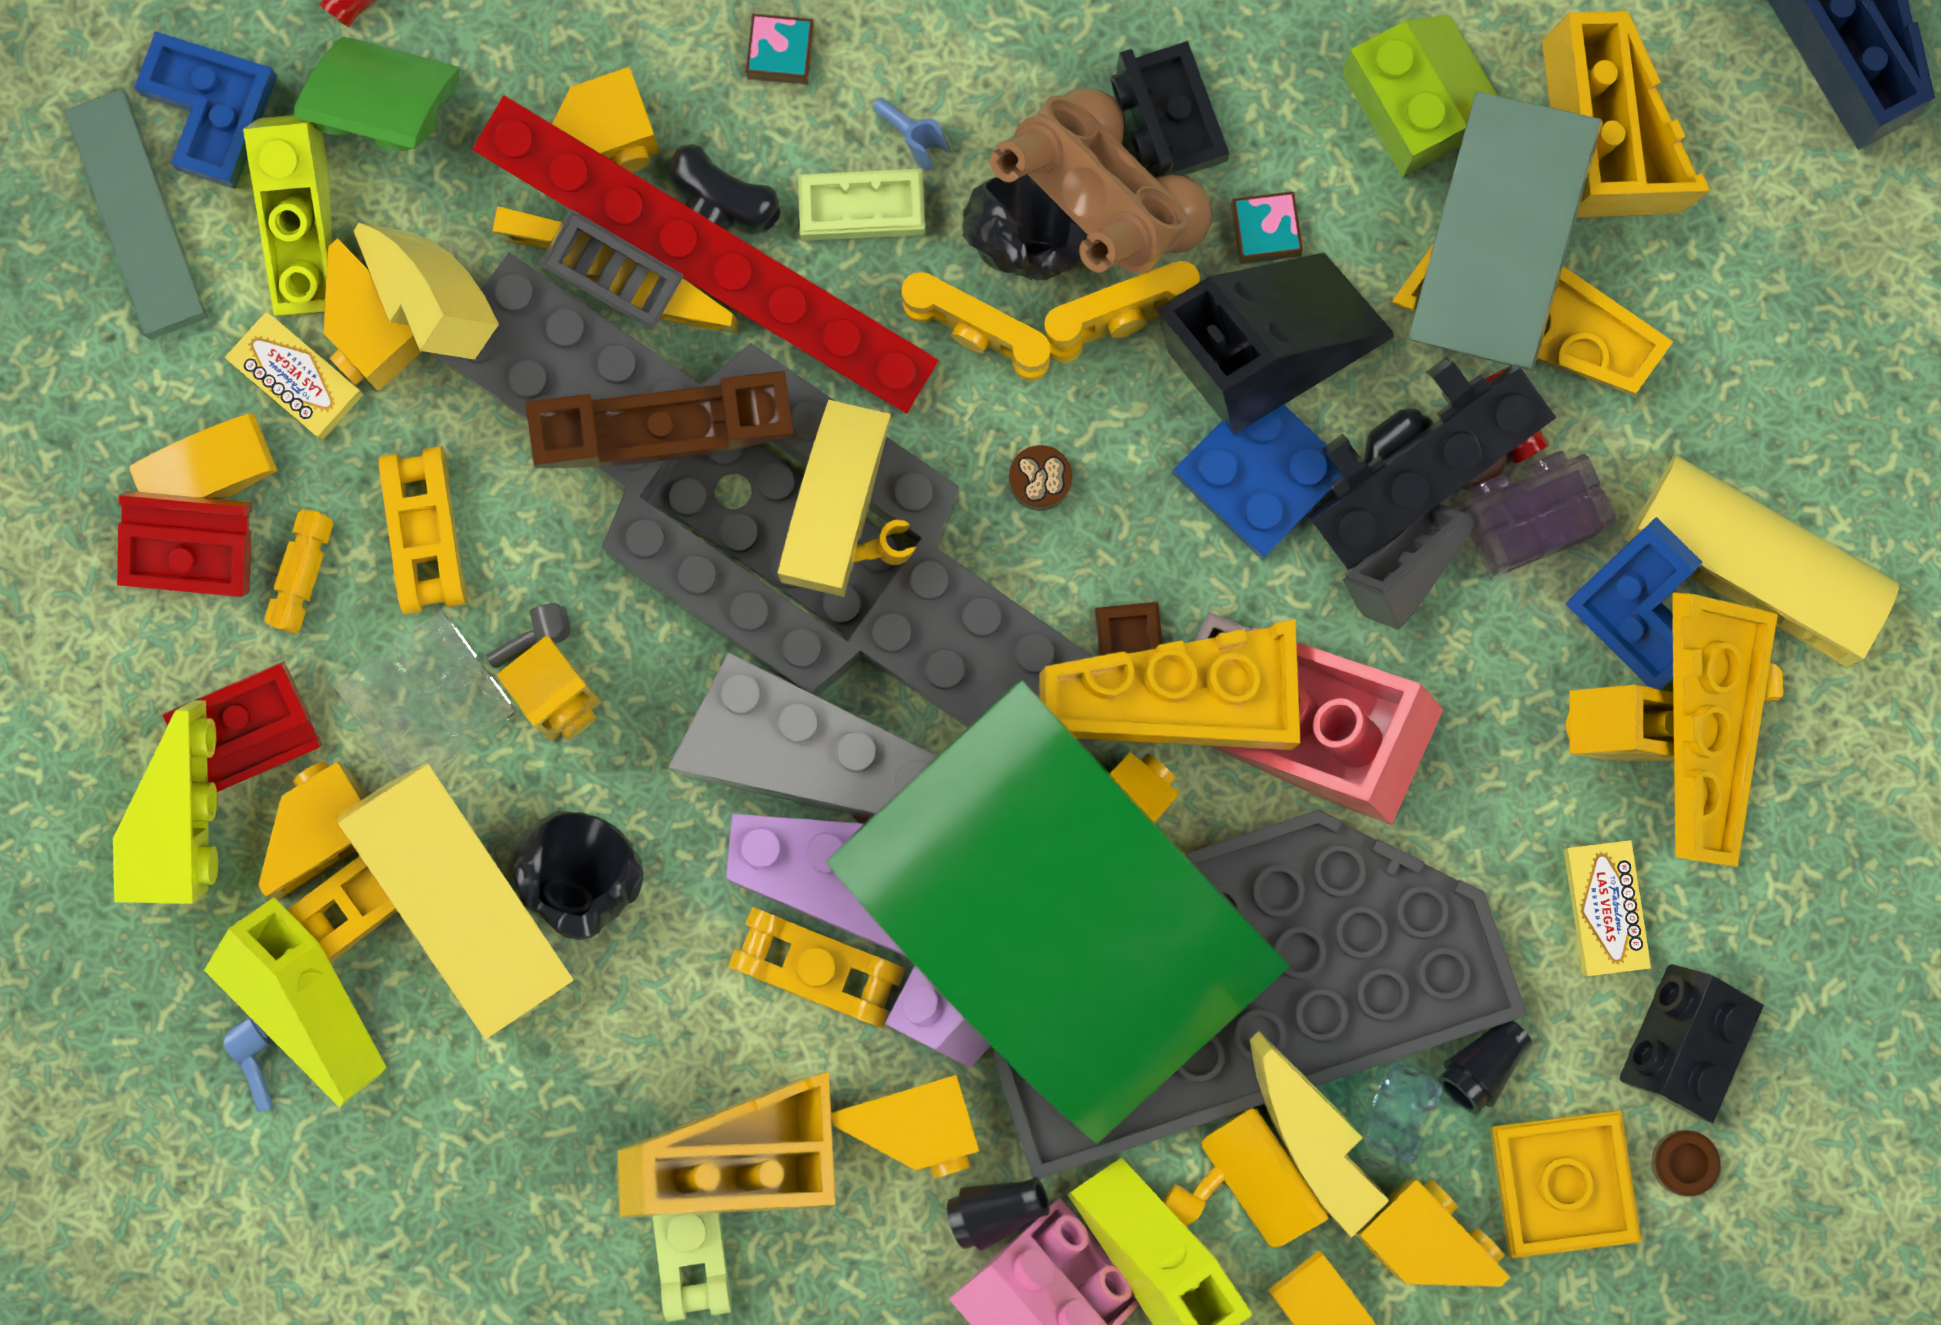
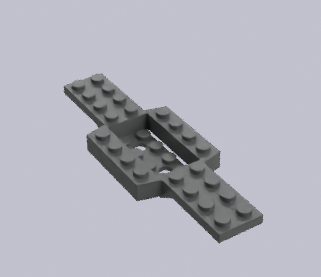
[434,252,1094,749]

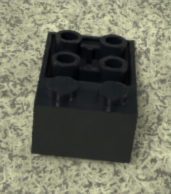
[1156,252,1394,435]

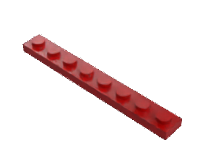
[472,95,939,414]

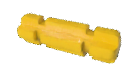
[264,509,333,633]

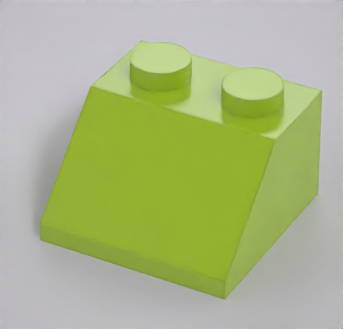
[1342,14,1498,177]

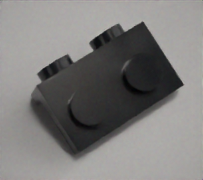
[1110,40,1230,178]
[1620,964,1764,1123]

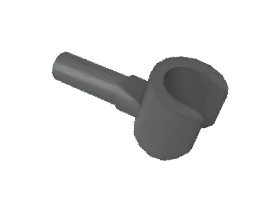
[487,603,571,668]

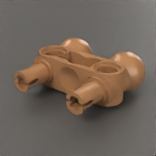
[990,88,1213,274]

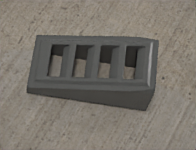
[538,209,684,330]
[1343,504,1476,630]

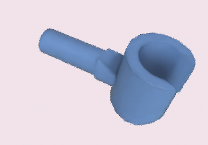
[873,98,950,170]
[224,1017,274,1112]

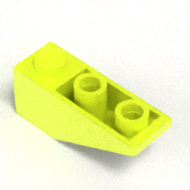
[243,115,333,316]
[113,700,218,904]
[204,897,387,1108]
[1067,1157,1253,1325]

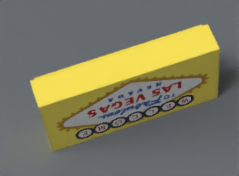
[224,311,364,441]
[1564,840,1651,977]

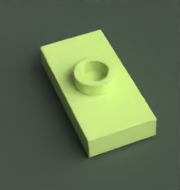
[798,169,925,241]

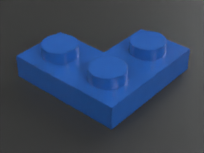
[134,31,277,189]
[1565,517,1703,690]

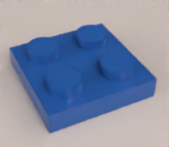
[1172,404,1342,560]

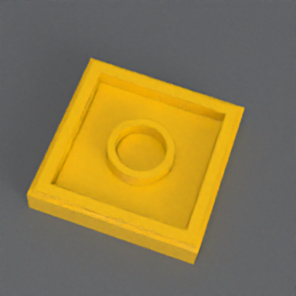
[1490,1110,1642,1258]

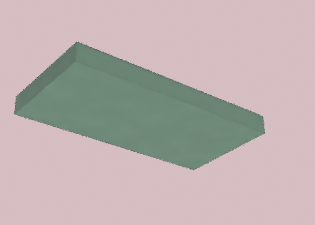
[1408,91,1603,371]

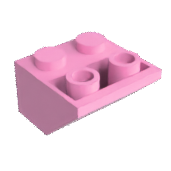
[949,1198,1139,1325]

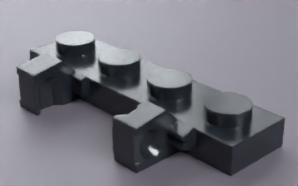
[1308,357,1556,570]

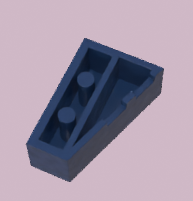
[1768,0,1935,150]

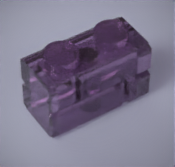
[1461,451,1617,580]

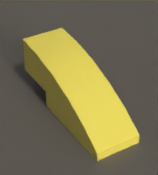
[354,222,499,359]
[778,400,891,597]
[1250,1031,1389,1238]

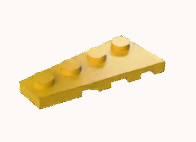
[1391,241,1673,396]
[1672,592,1778,867]
[1039,619,1300,750]

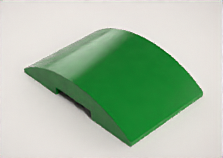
[826,679,1290,1144]

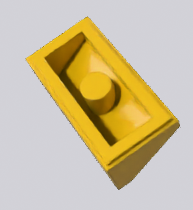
[1201,1107,1328,1248]

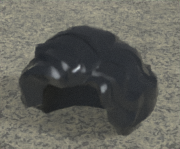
[962,174,1088,281]
[509,811,644,940]

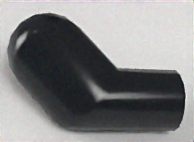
[1364,408,1434,464]

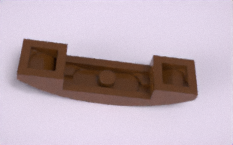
[525,370,794,468]

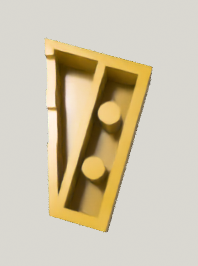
[1542,11,1711,218]
[617,1071,835,1218]

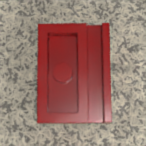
[117,491,252,597]
[162,661,323,792]

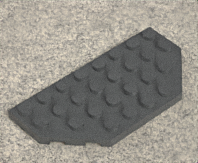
[992,810,1528,1179]

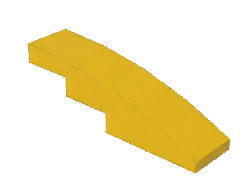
[492,206,739,334]

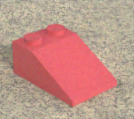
[1209,628,1443,825]

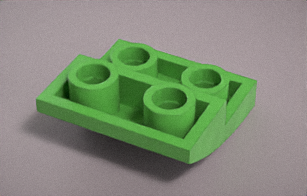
[294,36,460,151]

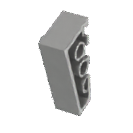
[668,653,937,818]

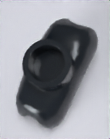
[669,144,781,235]

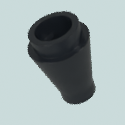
[1438,1020,1533,1114]
[947,1177,1050,1251]

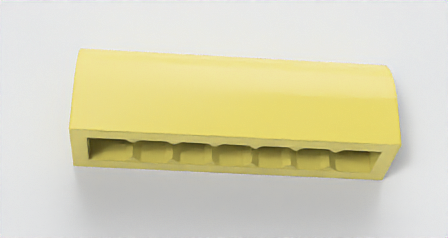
[1625,454,1899,667]
[337,763,574,1040]

